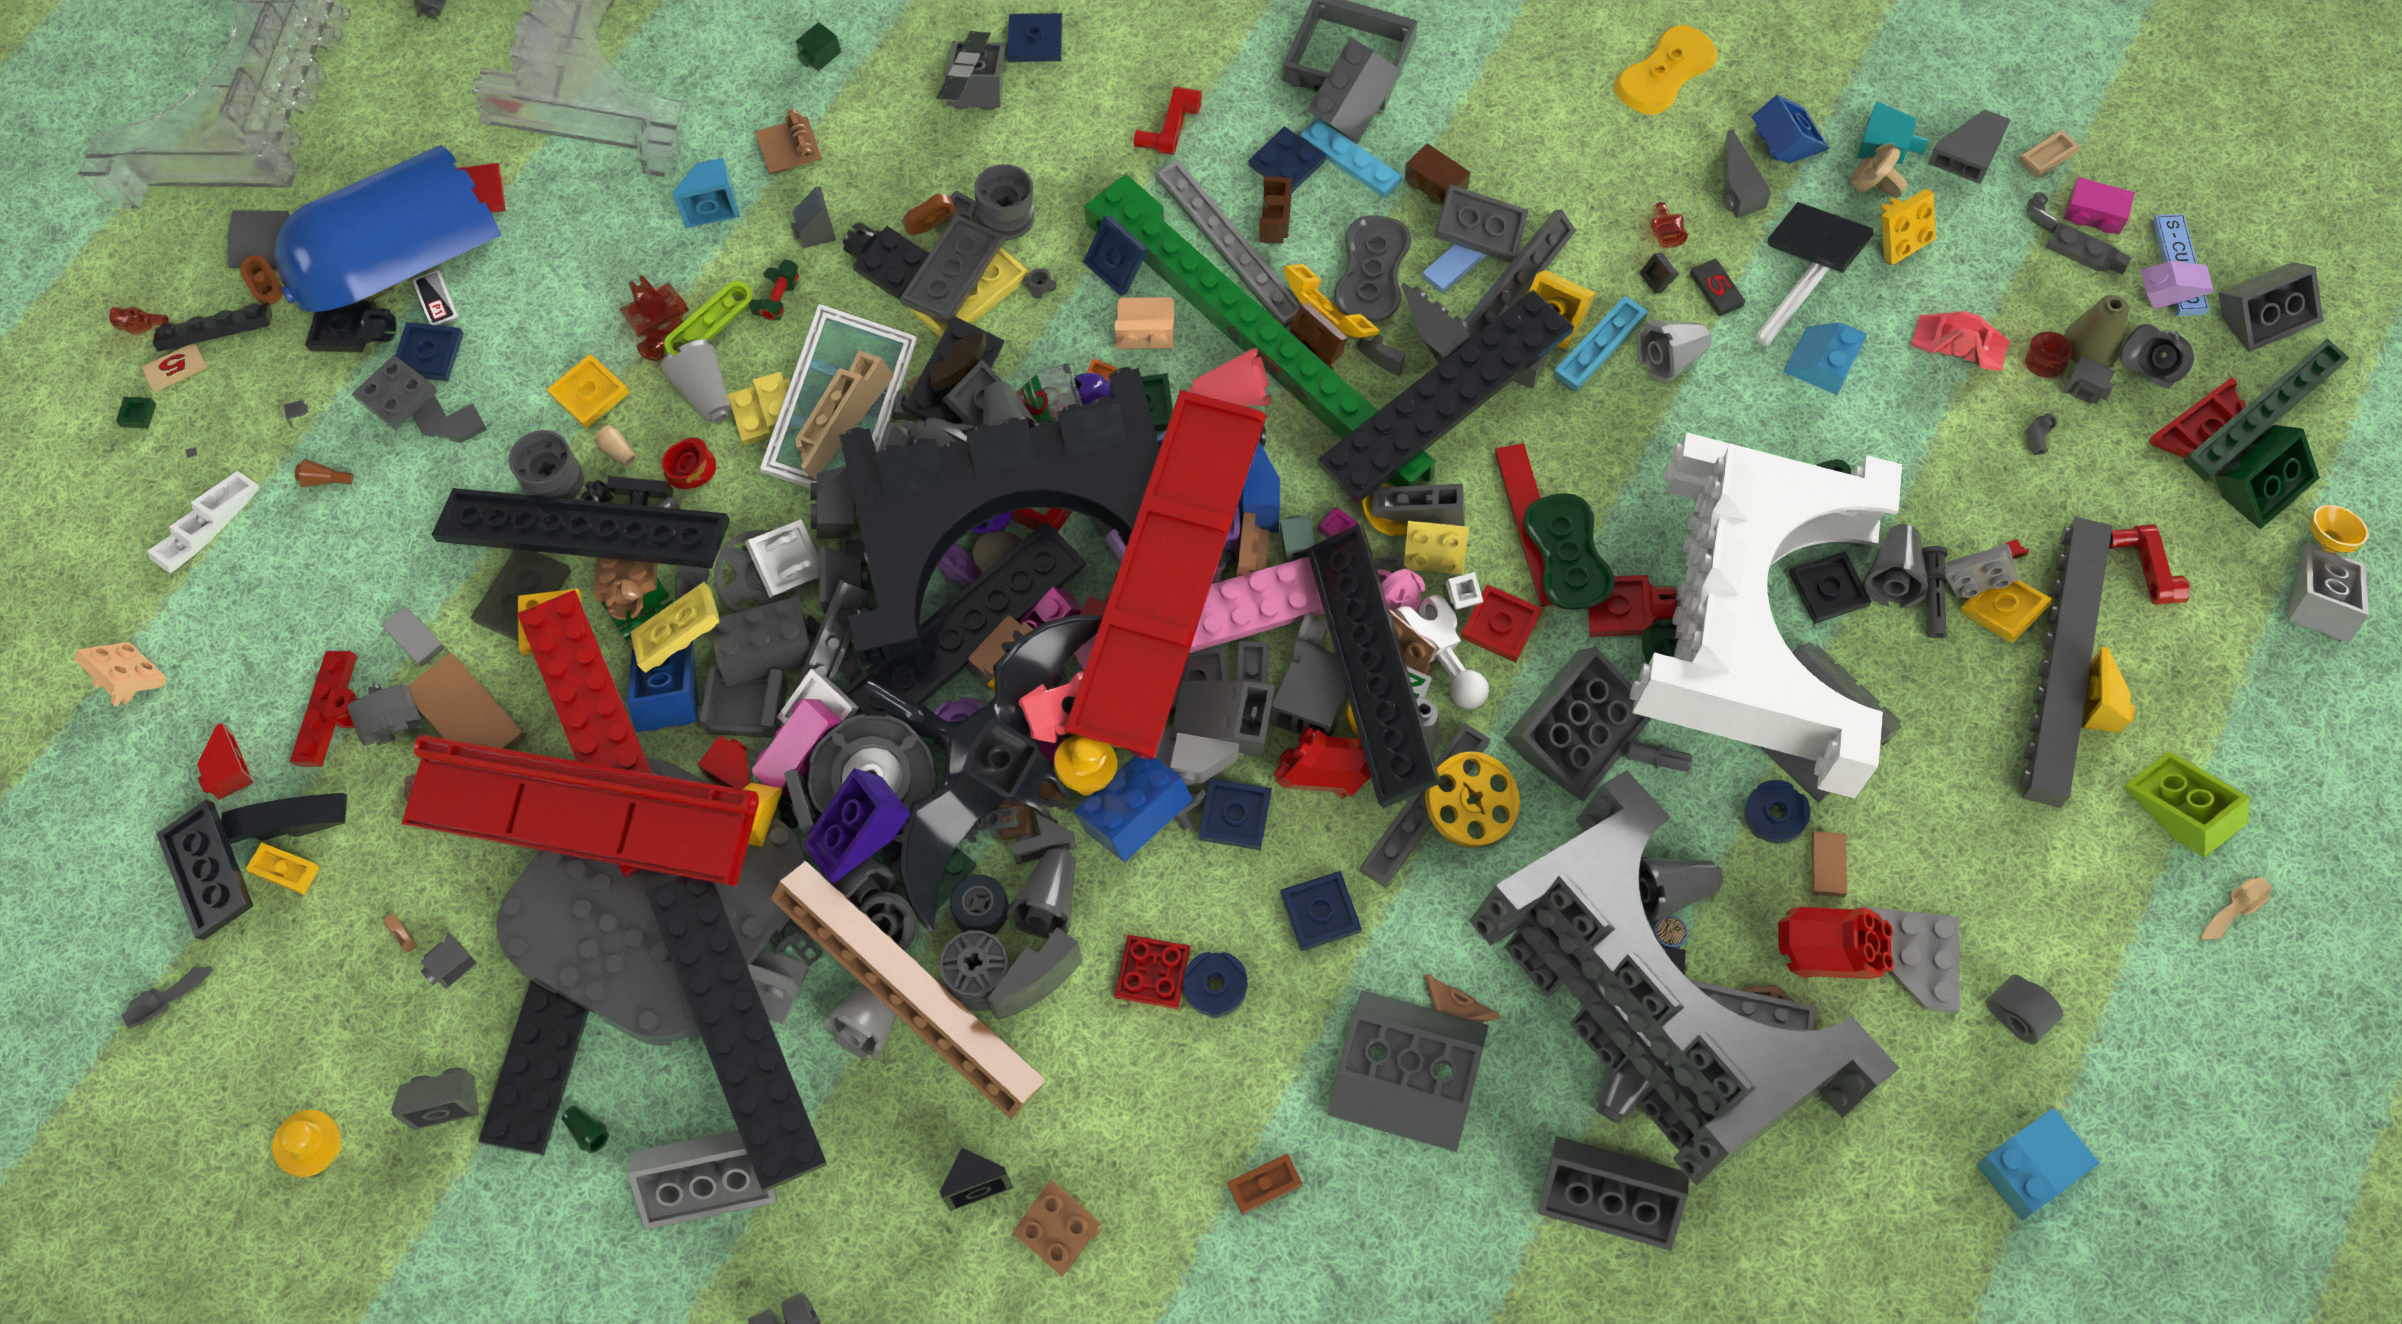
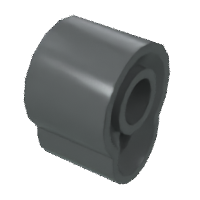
[1986,974,2064,1045]

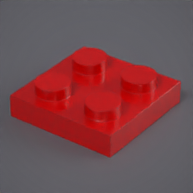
[1461,584,1542,663]

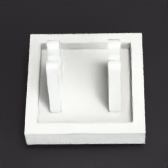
[745,519,819,598]

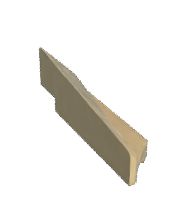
[795,350,894,479]

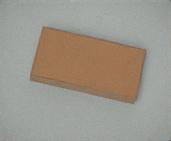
[1812,831,1847,897]

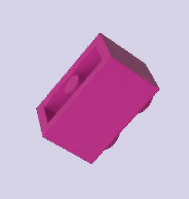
[2063,177,2135,234]

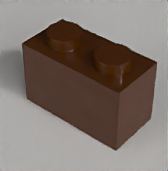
[1405,143,1470,205]

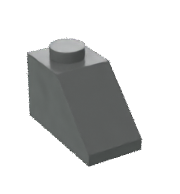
[791,186,836,248]

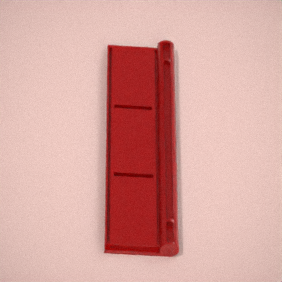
[1064,390,1266,760]
[401,735,759,887]

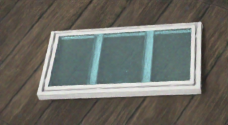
[760,304,917,503]

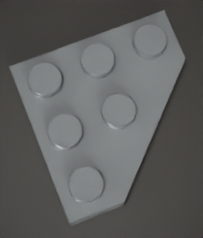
[1860,906,1960,1014]

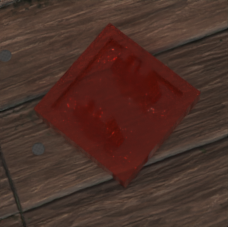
[619,275,689,338]

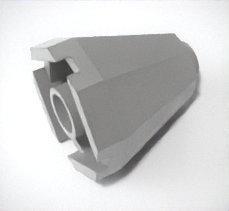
[1636,320,1711,383]

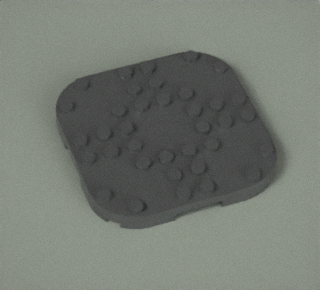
[497,758,806,1046]

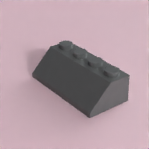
[1537,1136,1689,1251]

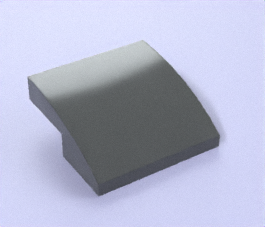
[228,210,290,269]

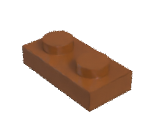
[1227,1153,1303,1215]

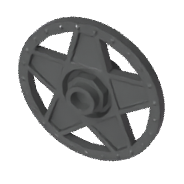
[714,530,805,613]

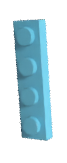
[1300,118,1402,199]
[1553,296,1648,392]

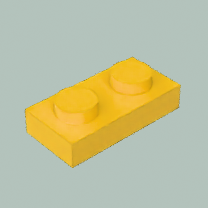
[245,842,320,895]

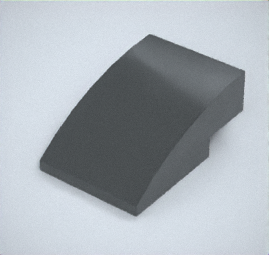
[987,927,1083,1020]

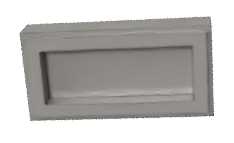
[381,606,445,667]

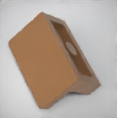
[969,616,1033,680]

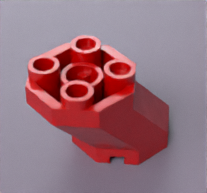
[1273,727,1371,799]
[1778,907,1894,979]

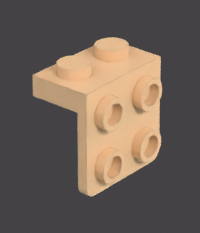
[1115,297,1174,349]

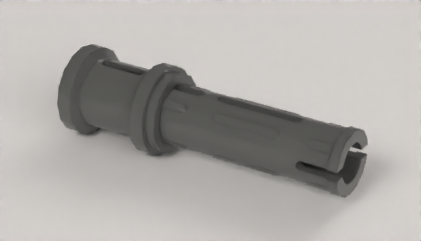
[1922,546,1948,639]

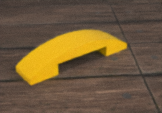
[1283,264,1380,338]

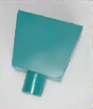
[1857,101,1929,164]

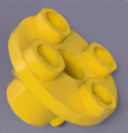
[1053,735,1117,796]
[272,1110,342,1178]

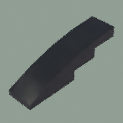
[221,793,347,844]

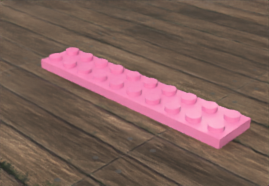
[1075,557,1325,671]

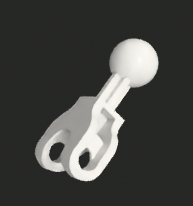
[1392,595,1489,709]

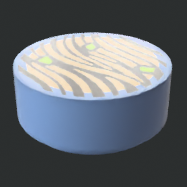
[1654,916,1688,949]

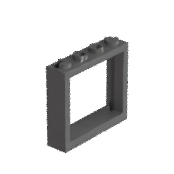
[1283,0,1418,110]

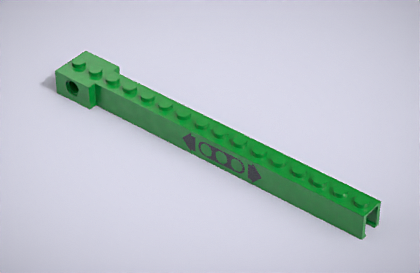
[1084,173,1436,487]

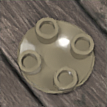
[973,531,1022,575]

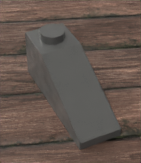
[1723,129,1771,218]
[1372,484,1465,526]

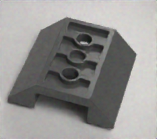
[1327,990,1489,1152]

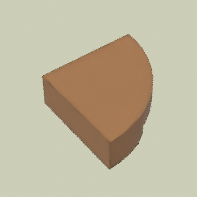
[383,913,418,952]

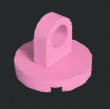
[1377,569,1425,612]

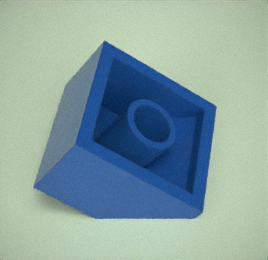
[1751,95,1829,163]

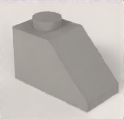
[1170,733,1239,785]

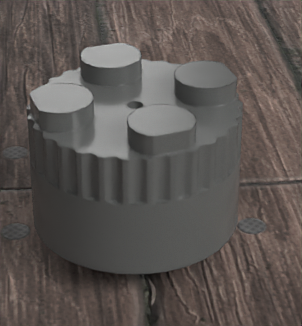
[347,684,422,746]

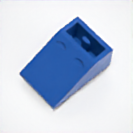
[1237,441,1280,533]

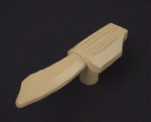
[2200,876,2273,941]

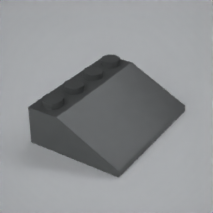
[1504,647,1651,801]

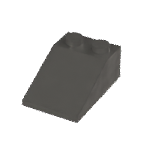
[945,41,1006,110]

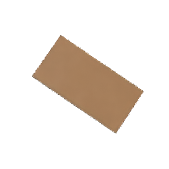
[408,652,526,749]

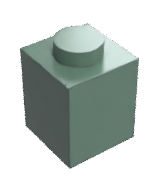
[1280,515,1315,563]

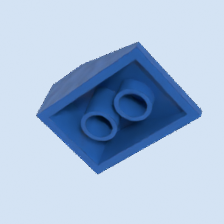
[627,641,699,732]

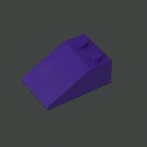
[802,768,911,883]

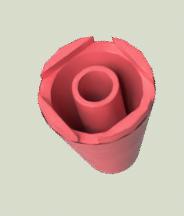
[1189,348,1272,407]

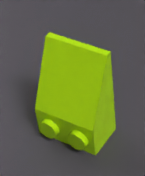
[2125,751,2250,858]

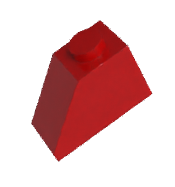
[197,723,254,800]
[697,735,754,789]

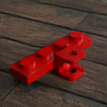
[290,651,359,767]

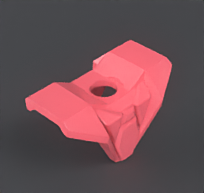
[1911,311,2010,371]
[1018,671,1084,743]

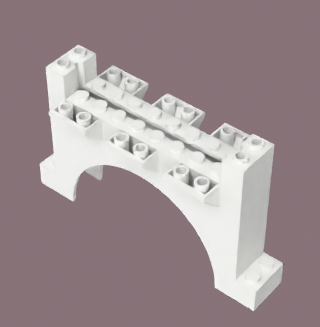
[1630,433,1902,798]

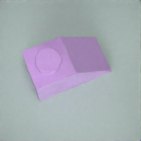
[2141,261,2214,309]

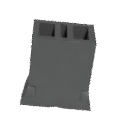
[1271,638,1348,737]

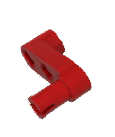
[1134,86,1202,155]
[2109,524,2190,605]

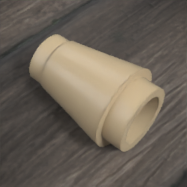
[594,425,637,467]

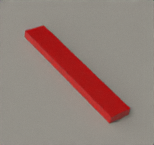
[1495,443,1554,607]

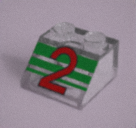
[1016,363,1083,423]

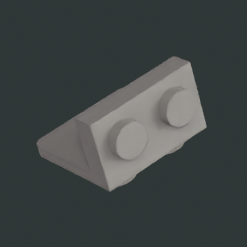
[1944,544,2019,598]

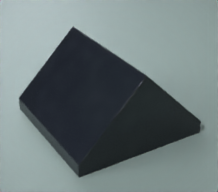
[940,1148,1014,1211]

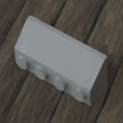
[628,1130,777,1230]

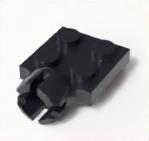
[843,222,929,299]
[305,298,397,352]

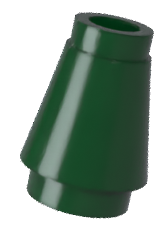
[562,1106,609,1153]

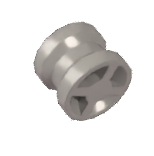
[1297,614,1329,647]

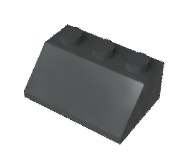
[1307,37,1402,143]
[2218,262,2323,352]

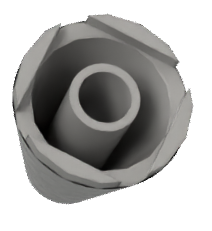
[660,339,731,423]
[824,985,897,1060]

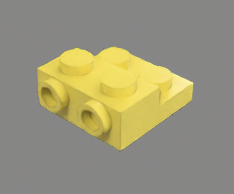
[727,371,801,446]

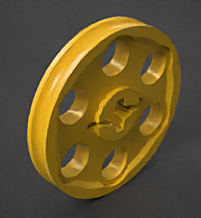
[1425,752,1520,847]

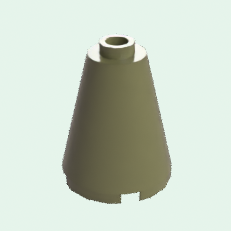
[2063,295,2129,367]

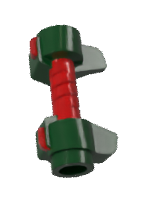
[750,260,799,321]

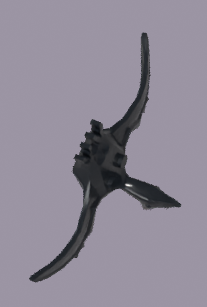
[864,615,1103,933]

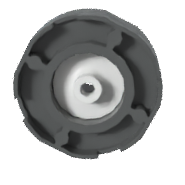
[808,714,938,842]

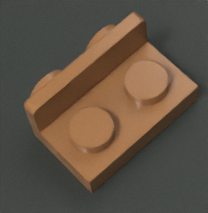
[1235,512,1270,577]

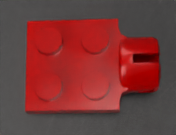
[1588,575,1678,637]

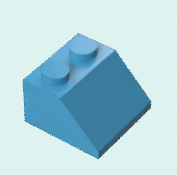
[673,158,740,228]
[1783,322,1867,395]

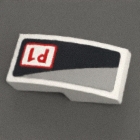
[413,270,460,326]

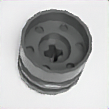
[975,164,1034,240]
[508,430,584,499]
[939,930,1011,1011]

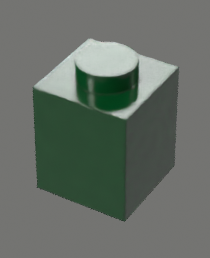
[795,22,841,71]

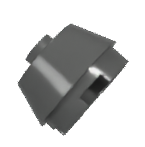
[859,892,917,951]

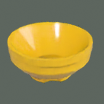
[2309,505,2369,553]

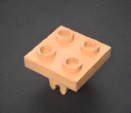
[74,642,167,707]

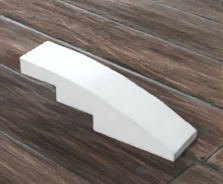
[147,471,259,574]

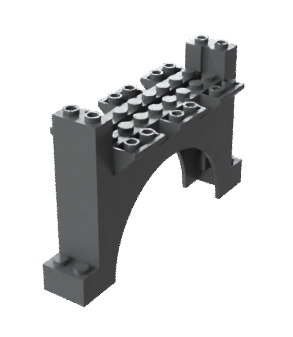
[1469,770,1900,1186]

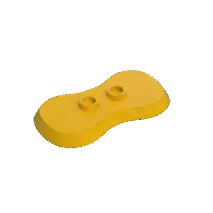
[1614,25,1718,114]

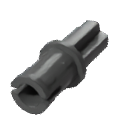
[1627,741,1692,772]

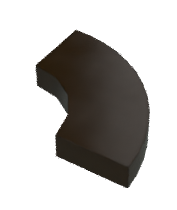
[930,331,987,392]

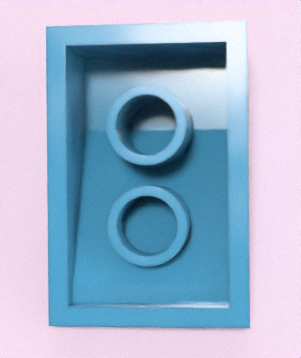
[1976,1108,2100,1221]

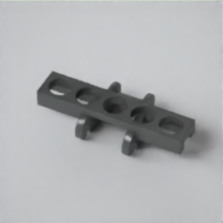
[966,805,1019,843]
[770,918,823,967]

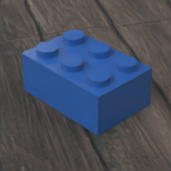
[1074,755,1193,863]

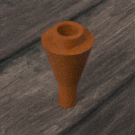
[295,459,354,487]

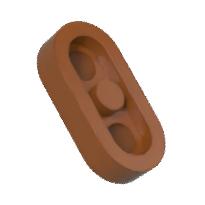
[903,194,955,235]
[240,255,283,305]

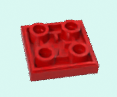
[1114,935,1191,1010]

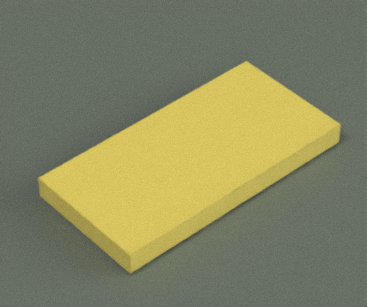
[909,247,1030,338]

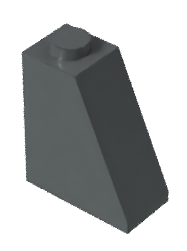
[1928,109,2011,184]

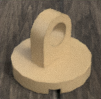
[1851,143,1908,198]

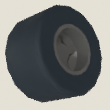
[950,875,1009,934]

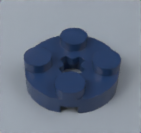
[1744,780,1811,844]
[1183,952,1248,1018]

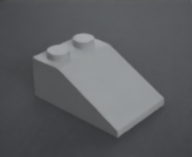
[2289,543,2369,643]

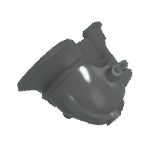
[2120,324,2194,389]

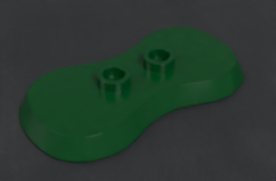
[1524,493,1615,610]

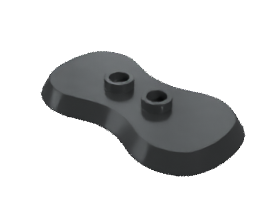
[1334,215,1411,321]

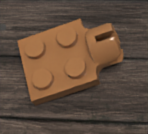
[593,558,658,620]

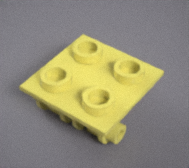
[1403,521,1469,575]

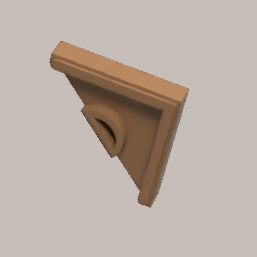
[1425,974,1500,1023]

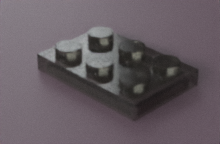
[470,549,571,642]

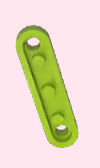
[664,281,753,357]

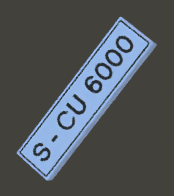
[2153,214,2209,316]

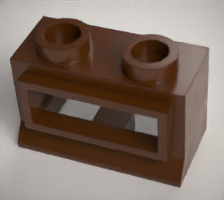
[1259,176,1292,244]

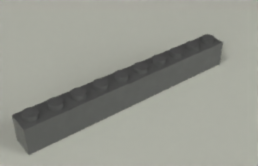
[2019,517,2112,808]

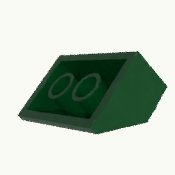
[2214,425,2320,529]

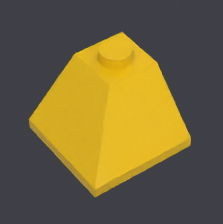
[2083,647,2135,733]

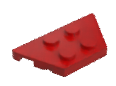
[2148,377,2246,458]

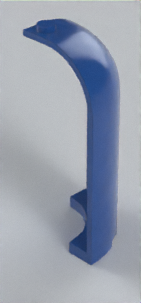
[275,145,502,312]

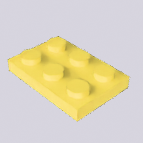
[630,582,720,673]

